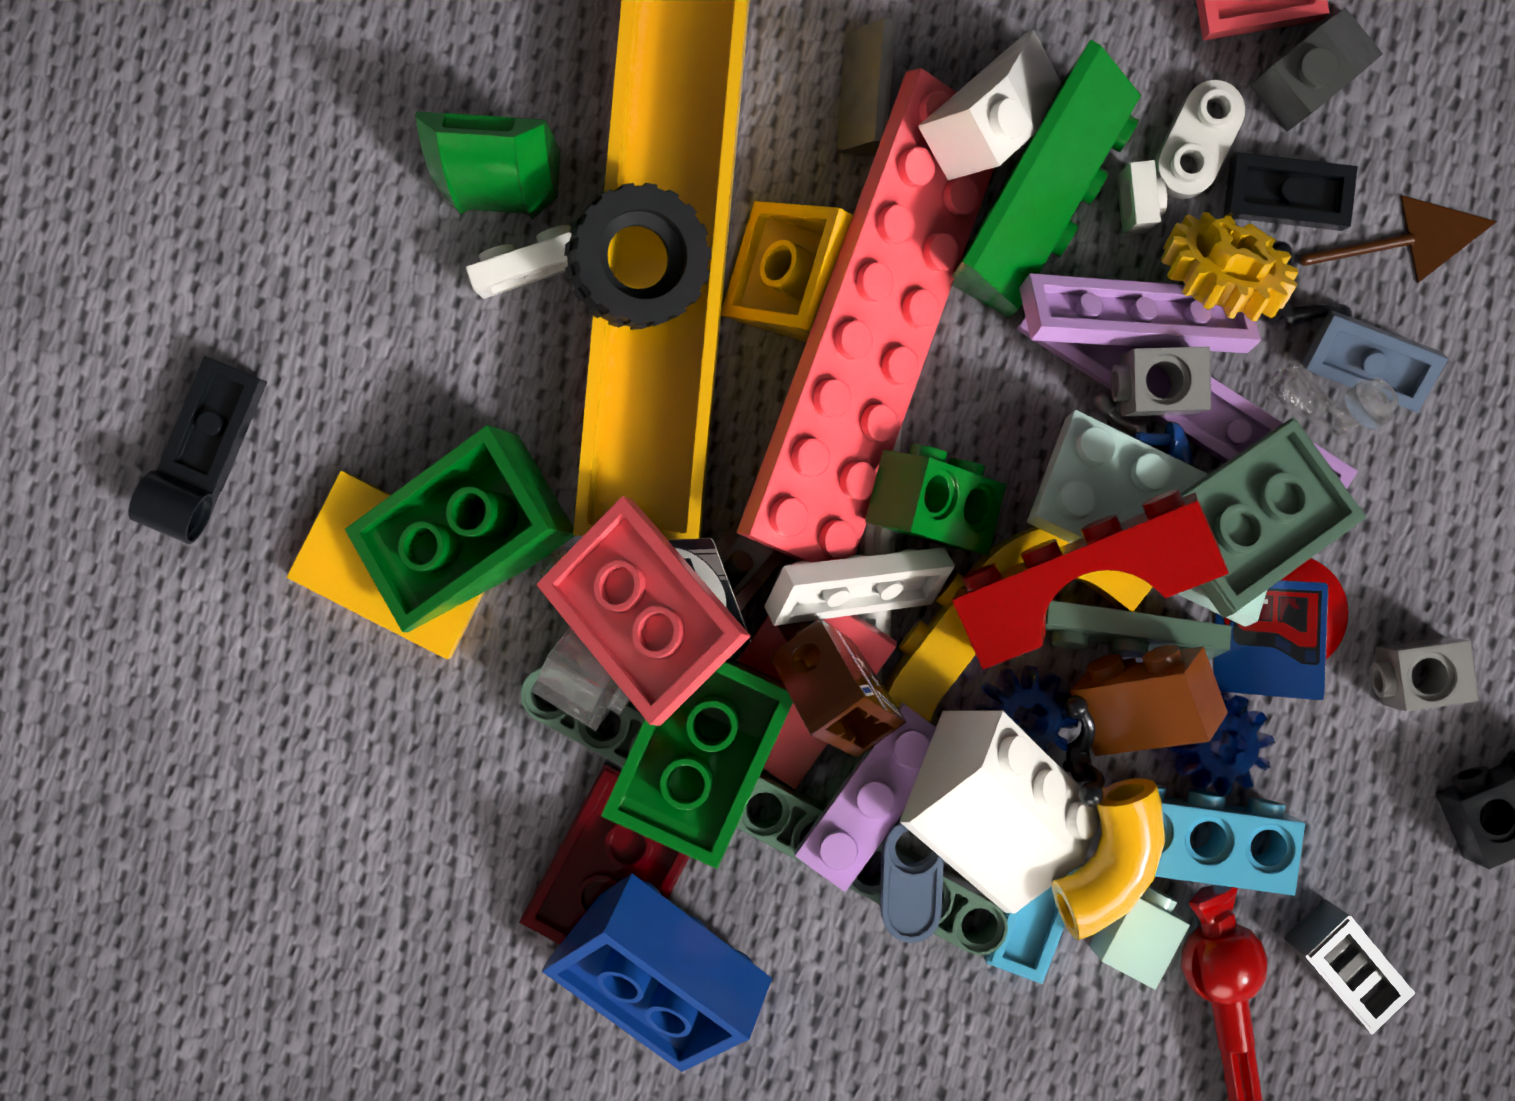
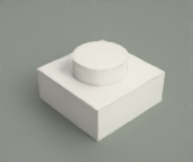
[1117,160,1167,235]

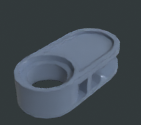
[879,816,944,943]

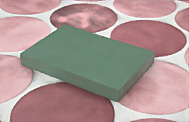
[1180,416,1367,618]

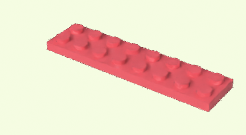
[736,68,994,563]

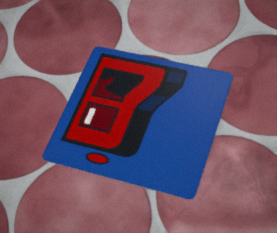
[1214,580,1328,700]

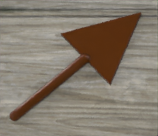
[1299,195,1497,283]

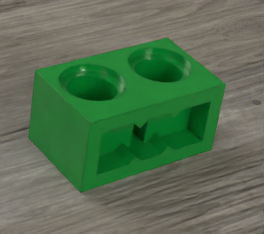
[865,443,1006,555]

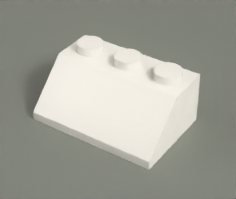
[900,711,1099,914]

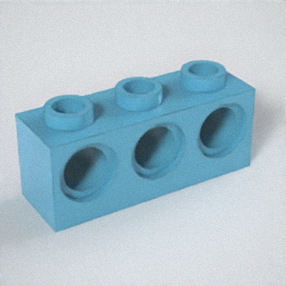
[1155,785,1305,896]

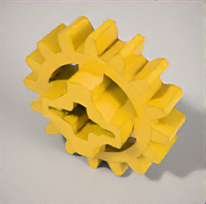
[1161,212,1299,321]

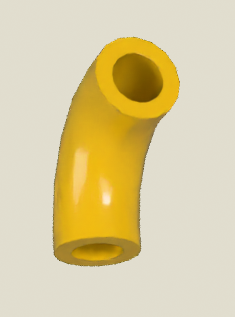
[1052,778,1165,941]

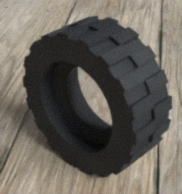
[564,183,712,330]

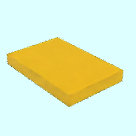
[286,471,485,660]

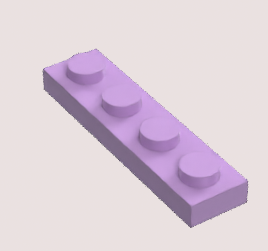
[1019,273,1261,353]

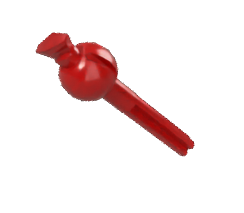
[1181,885,1268,1101]

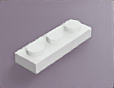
[764,547,955,626]

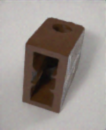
[771,620,907,757]

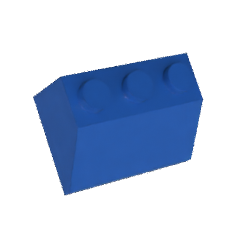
[542,873,772,1072]

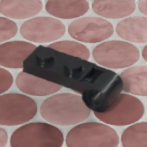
[128,356,268,544]

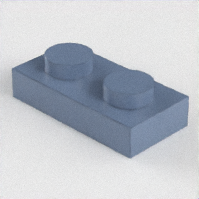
[1302,309,1448,413]

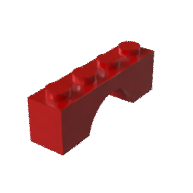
[952,489,1229,669]

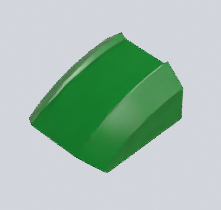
[415,111,560,220]

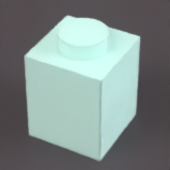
[1089,886,1190,990]

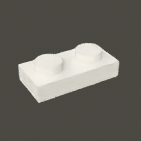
[466,225,571,299]

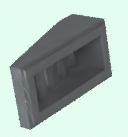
[1284,900,1415,1034]

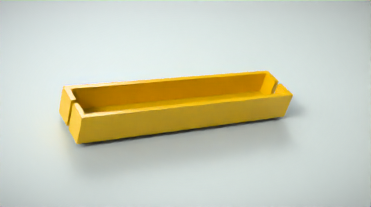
[573,0,750,540]

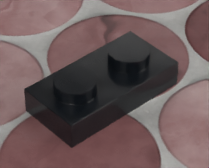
[1223,152,1358,231]

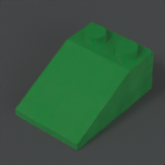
[345,425,575,632]
[601,657,793,869]

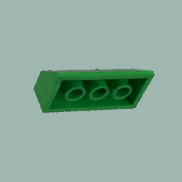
[952,39,1141,318]

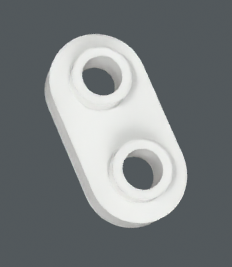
[1155,80,1245,199]

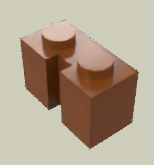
[1070,645,1228,756]

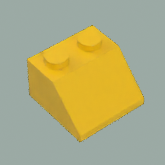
[721,201,853,342]

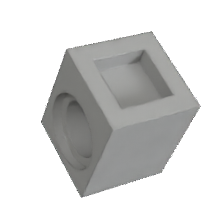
[1111,346,1211,416]
[1370,637,1479,711]

